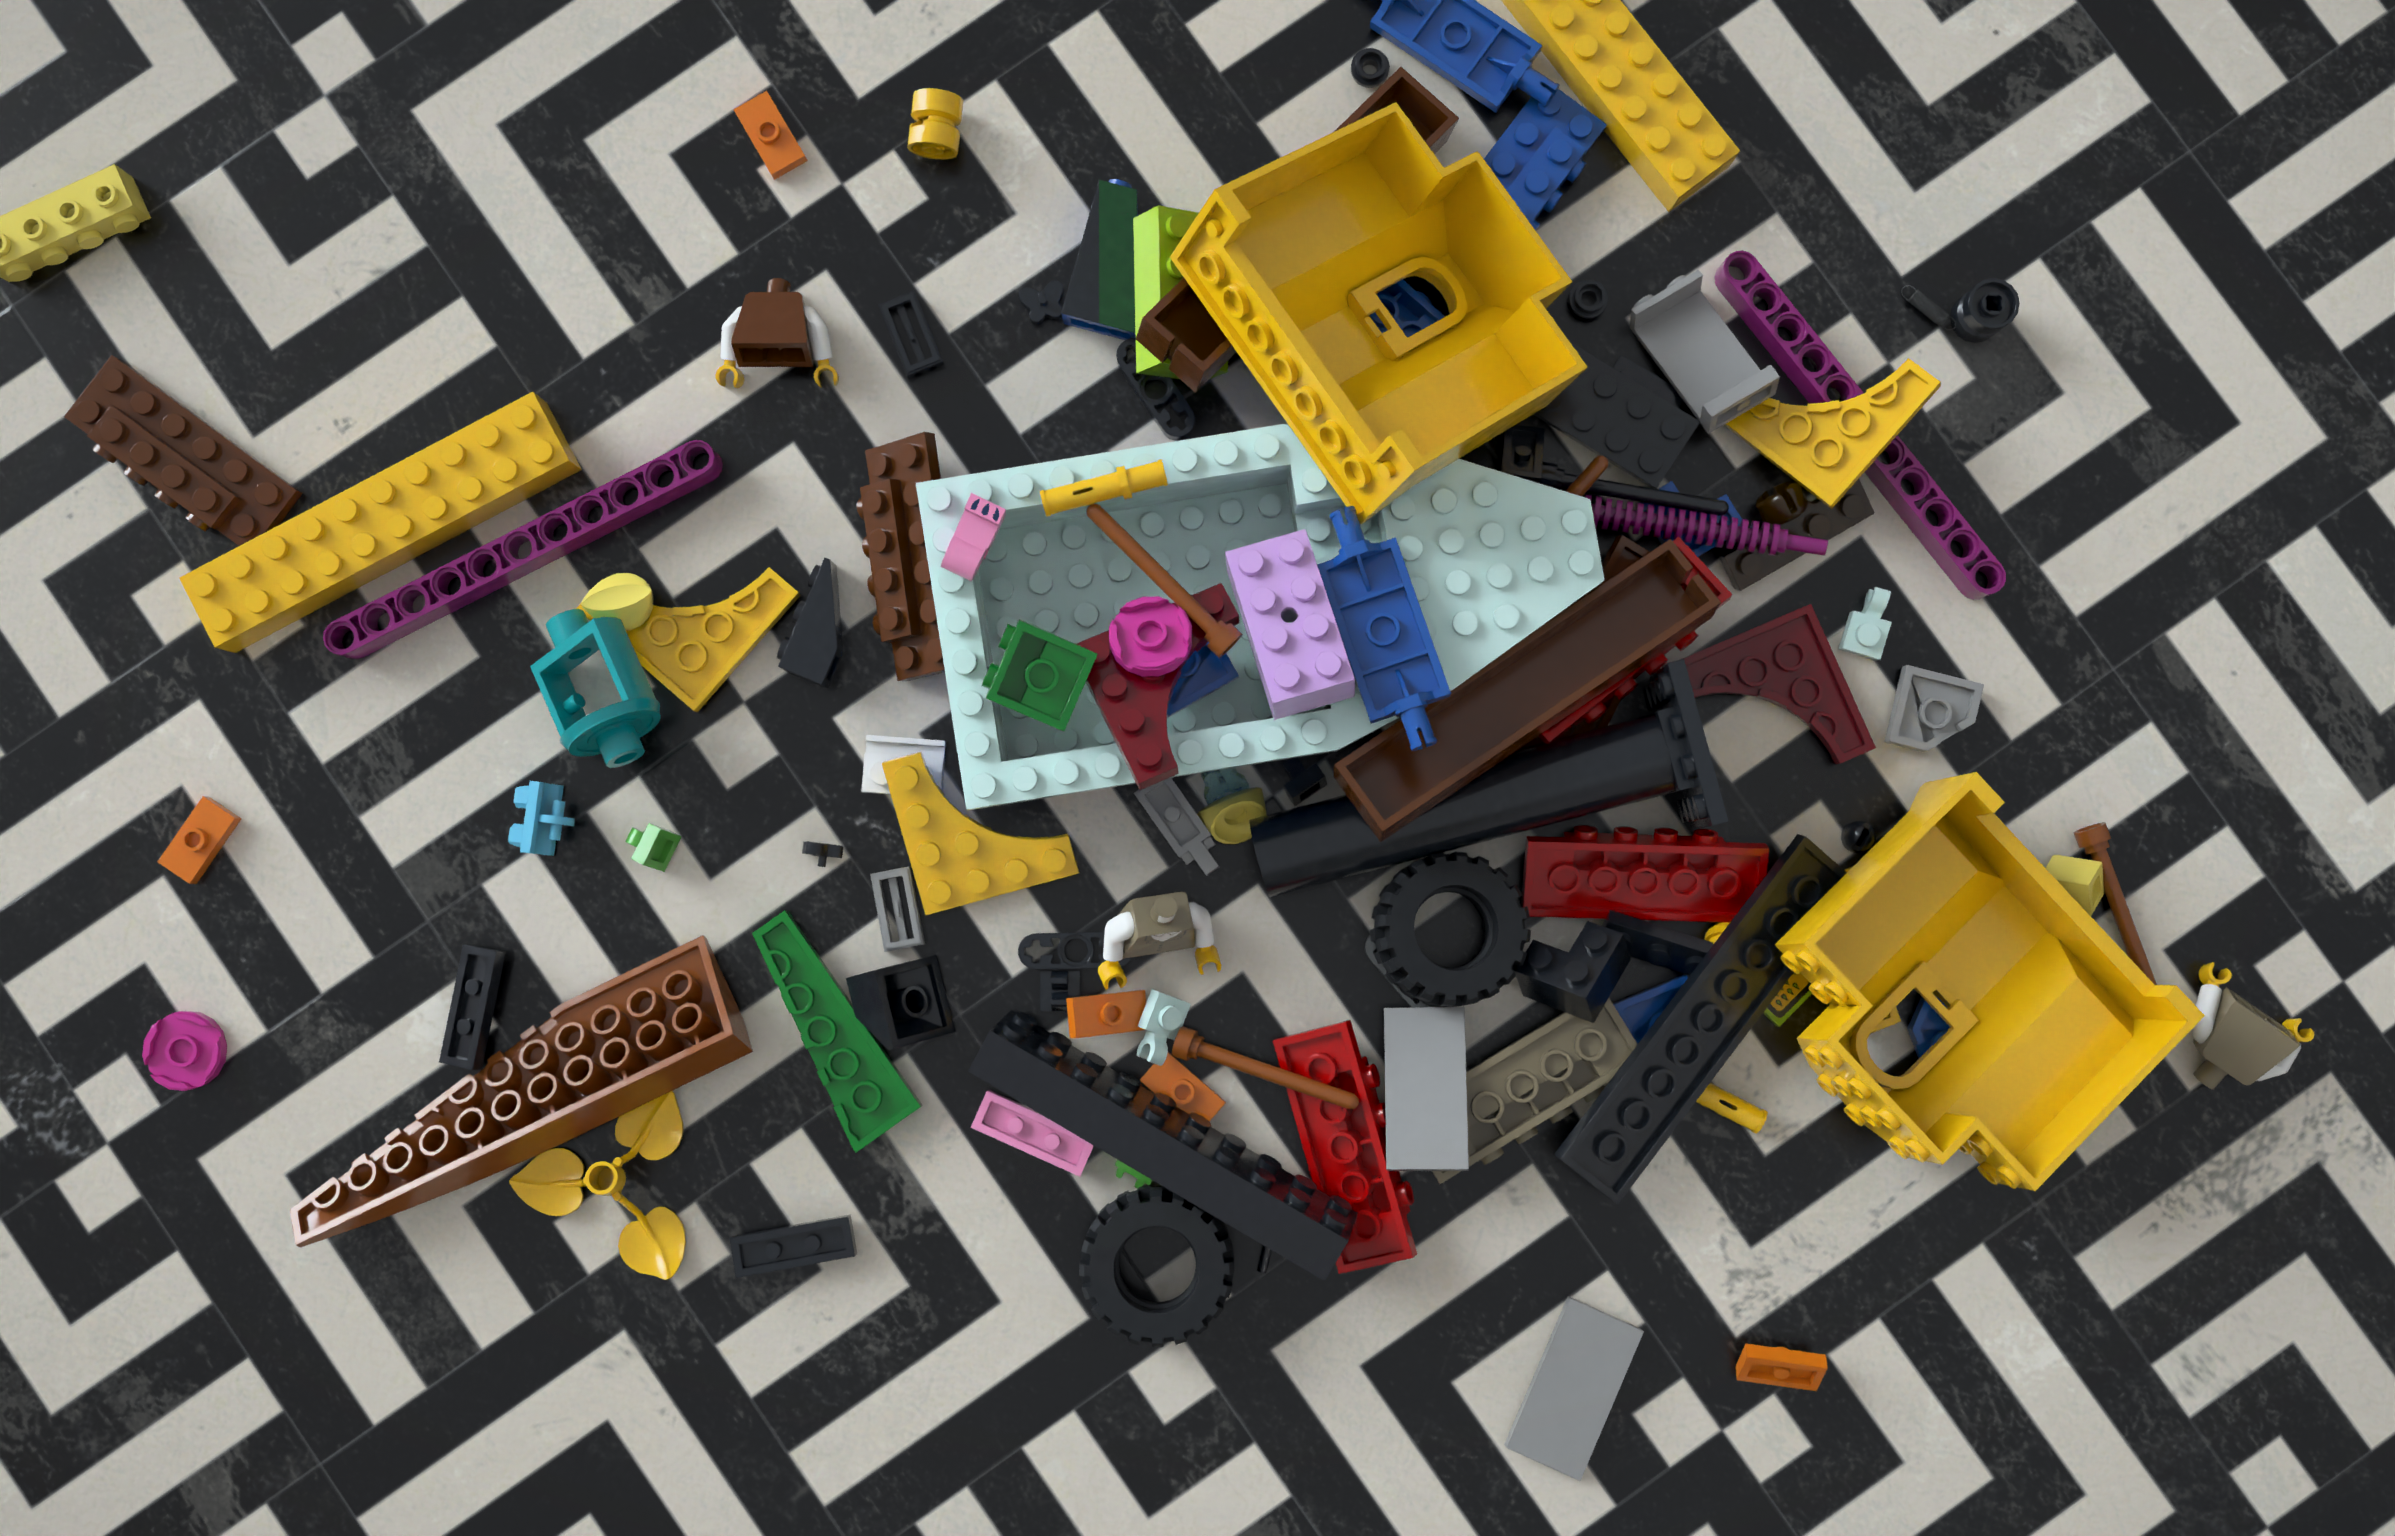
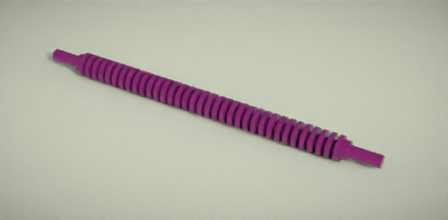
[1585,495,1828,556]

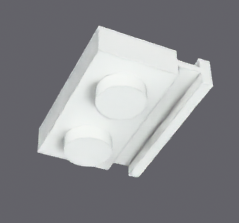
[861,735,947,795]

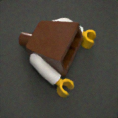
[715,278,839,388]

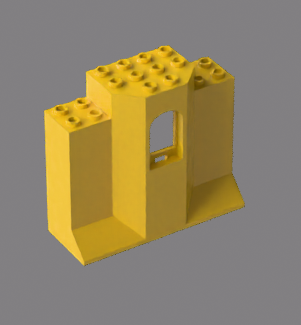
[1170,102,1588,525]
[1775,772,2205,1191]

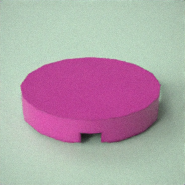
[1109,596,1192,677]
[142,1011,227,1091]

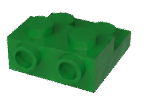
[981,619,1098,731]

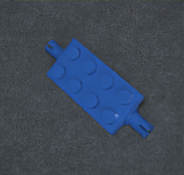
[1370,0,1560,113]
[1317,506,1451,751]

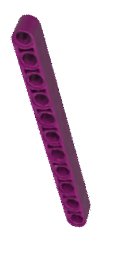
[1714,250,2006,600]
[323,440,723,659]

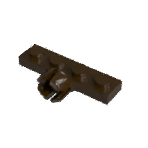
[1718,479,1875,591]

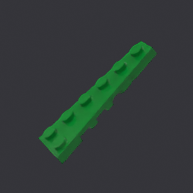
[752,910,923,1153]

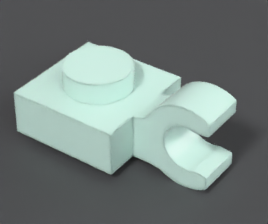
[1838,587,1892,661]
[1136,989,1191,1066]

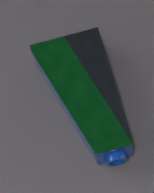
[1062,179,1138,340]

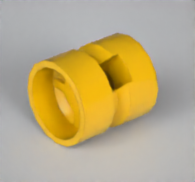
[907,88,963,160]

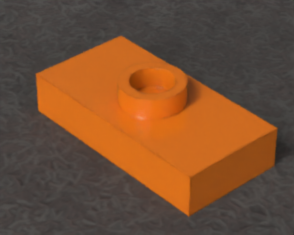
[733,91,807,180]
[157,796,242,884]
[1066,990,1146,1038]
[1140,1051,1226,1122]
[1735,1343,1828,1391]

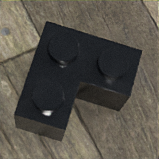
[1514,921,1631,1023]

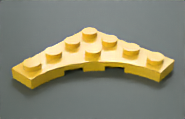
[1724,358,1941,509]
[576,567,801,712]
[882,751,1079,915]

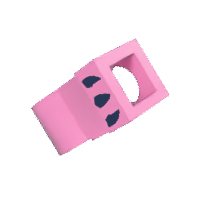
[941,493,1006,581]

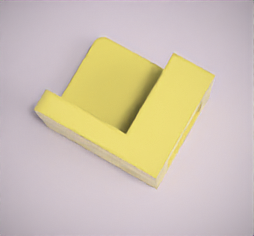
[2046,855,2104,916]

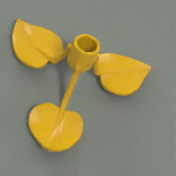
[509,1091,686,1280]

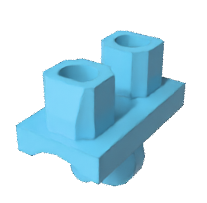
[508,781,575,856]

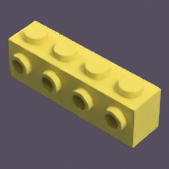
[0,164,151,283]

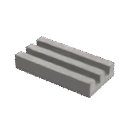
[870,866,925,952]

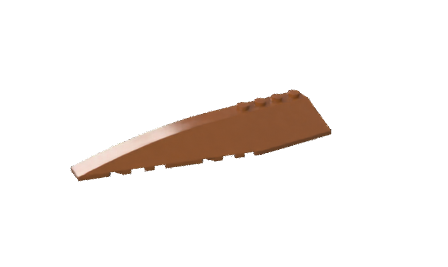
[290,935,753,1248]

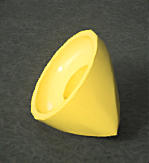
[581,573,653,631]
[1197,787,1267,844]

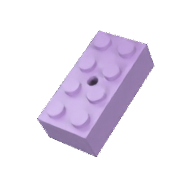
[1225,529,1355,720]

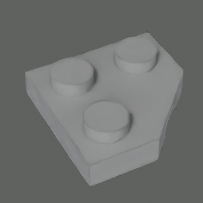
[1884,665,1984,752]

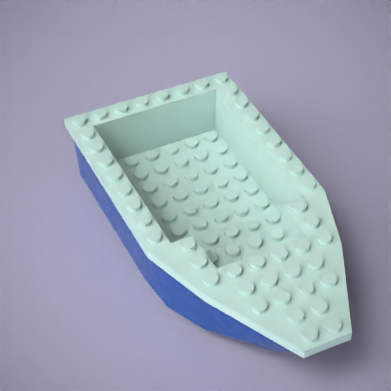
[916,424,1604,810]

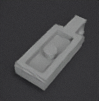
[1134,778,1219,876]

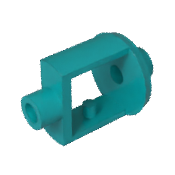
[530,609,661,768]

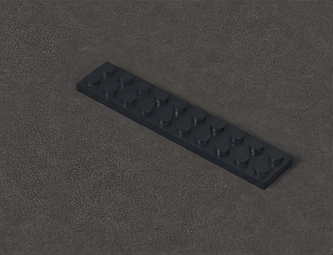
[1554,834,1847,1205]

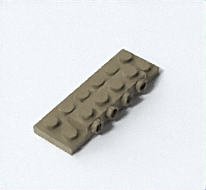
[1432,998,1638,1184]

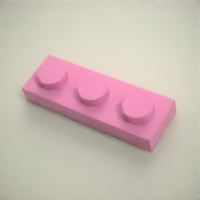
[971,1089,1094,1177]

